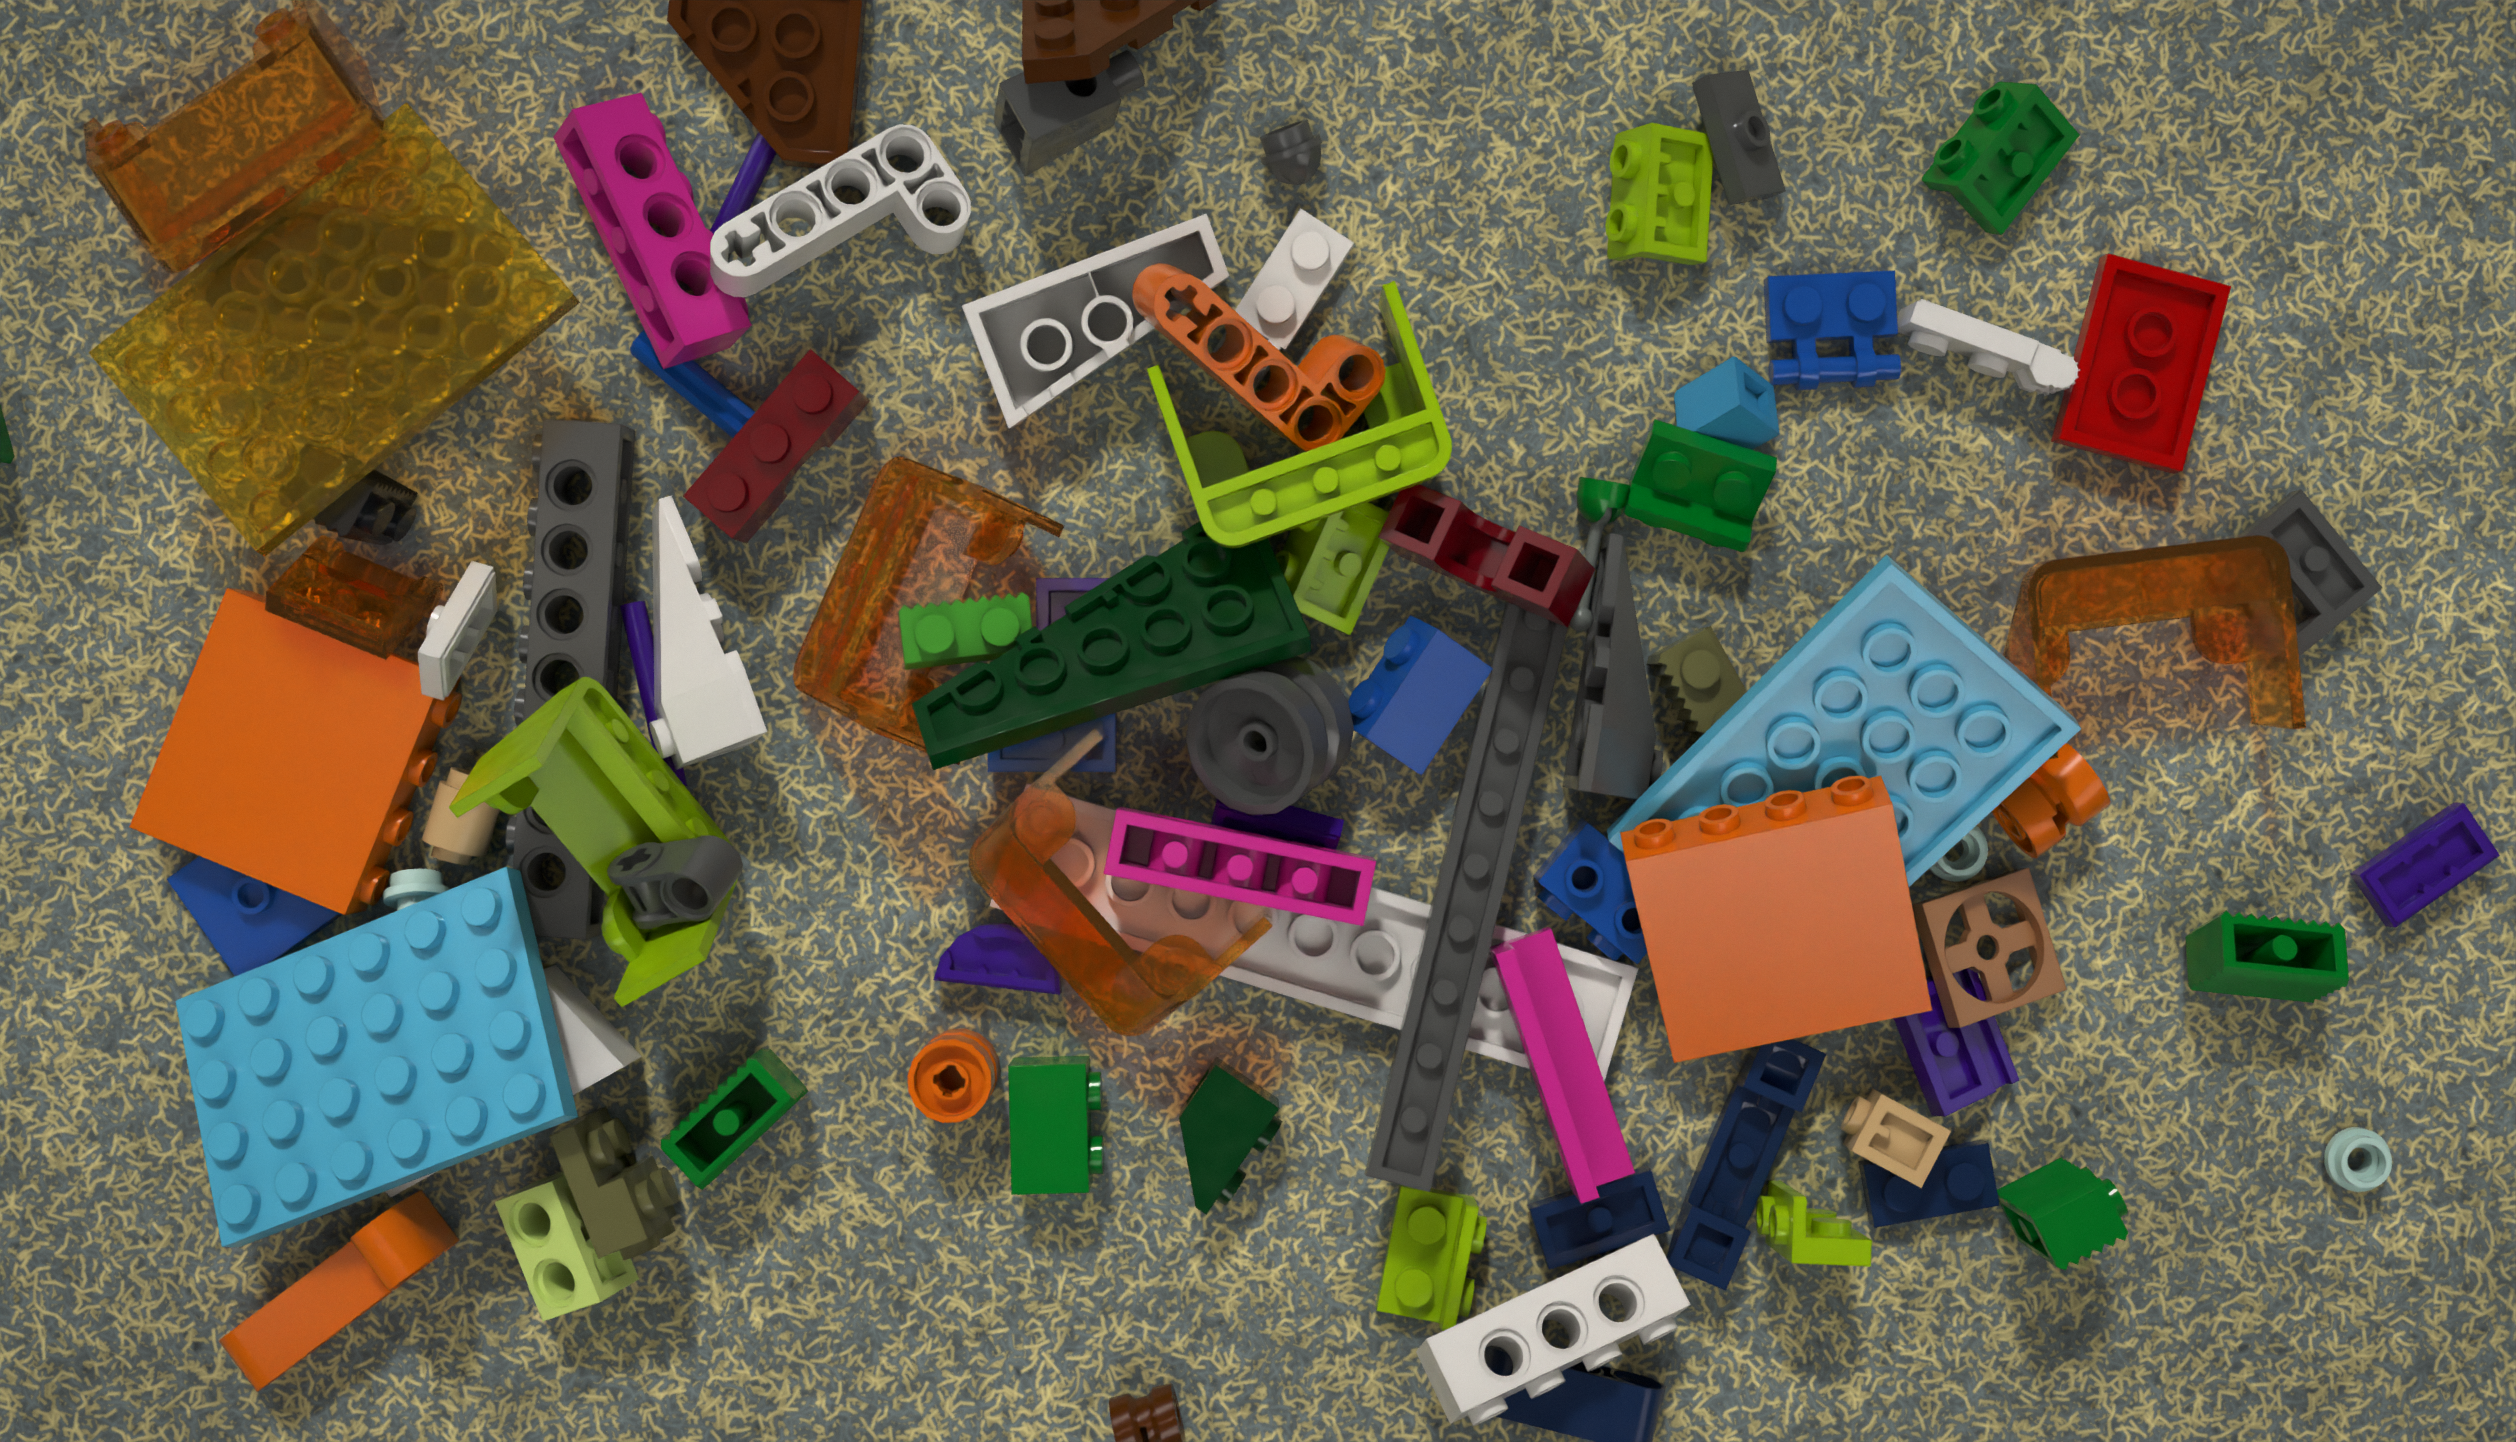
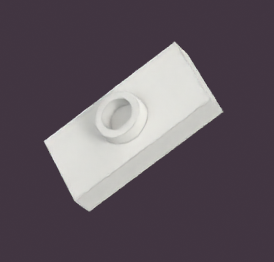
[417,561,498,701]

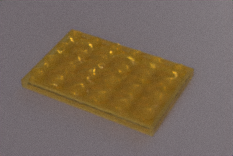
[88,102,580,557]

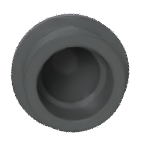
[1260,119,1322,185]

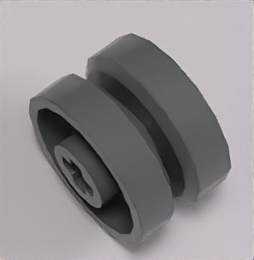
[1186,656,1354,815]

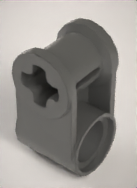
[607,835,743,929]

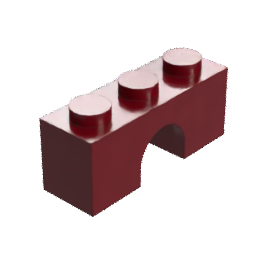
[683,349,870,544]
[1378,484,1595,628]

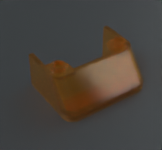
[84,0,385,274]
[793,456,1065,765]
[2003,535,2306,759]
[969,728,1273,1036]

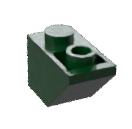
[1179,1057,1282,1215]

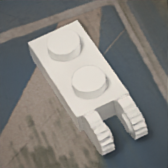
[1213,208,1354,391]
[1897,299,2080,396]

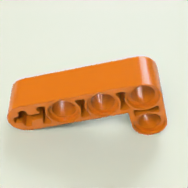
[1132,263,1386,452]
[219,1190,460,1392]

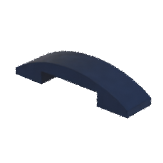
[1666,1039,1826,1291]

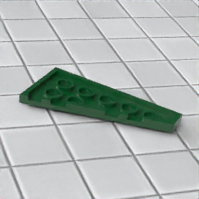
[912,521,1312,770]

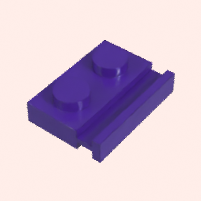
[1893,967,2019,1117]

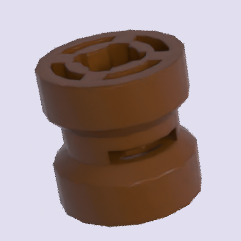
[1109,1383,1186,1442]

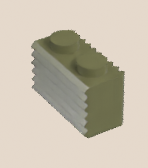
[1646,626,1747,743]

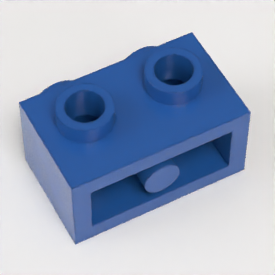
[1348,615,1493,776]
[1533,818,1647,964]

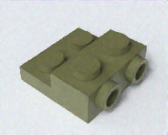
[549,1106,678,1260]

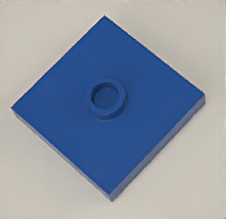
[167,856,343,976]

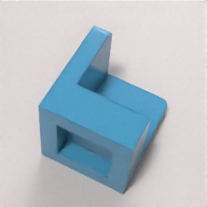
[1674,356,1780,450]

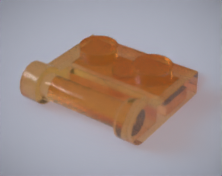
[265,535,443,660]

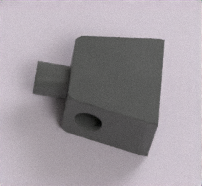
[994,50,1145,177]

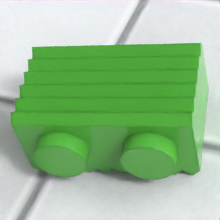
[898,592,1032,670]

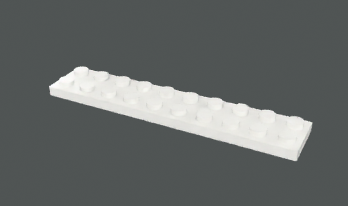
[990,783,1639,1081]

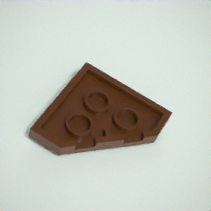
[667,0,867,169]
[1022,0,1217,84]

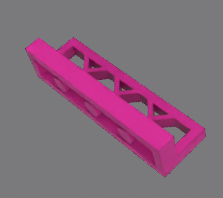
[1489,927,1635,1204]

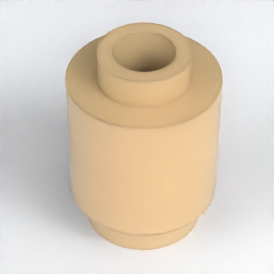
[422,767,500,866]

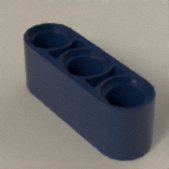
[1484,1346,1666,1442]

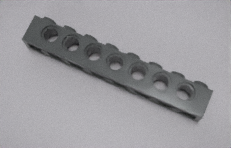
[505,419,635,940]

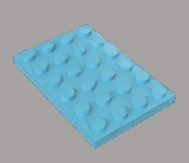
[1607,554,2081,887]
[176,867,578,1248]

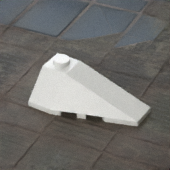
[649,496,767,770]

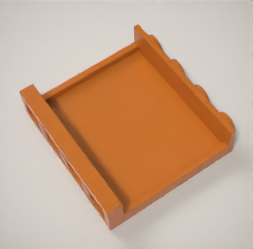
[129,588,462,915]
[1620,776,1932,1063]

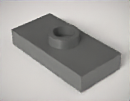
[1692,70,1786,205]

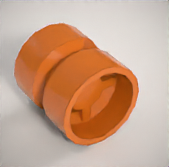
[1991,743,2111,858]
[907,1028,1000,1123]

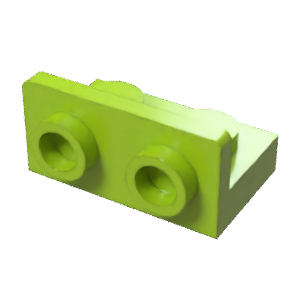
[1605,123,1713,265]
[1276,502,1390,635]
[1756,1180,1872,1267]
[1375,1184,1487,1331]

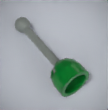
[1569,477,1630,631]

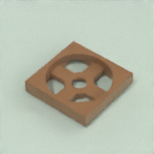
[1912,868,2067,1028]

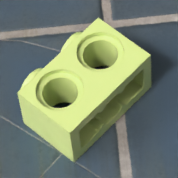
[495,1172,639,1321]

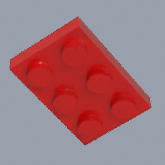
[2051,253,2231,474]

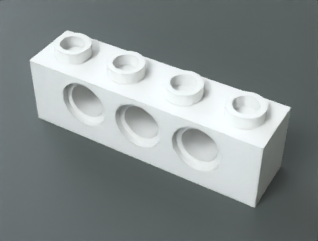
[1416,1234,1691,1426]

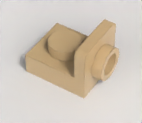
[1841,1088,1951,1188]

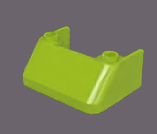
[1147,281,1452,548]
[448,677,739,1007]

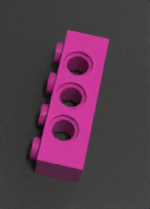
[553,93,752,369]
[1104,806,1376,926]

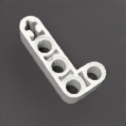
[710,124,971,297]

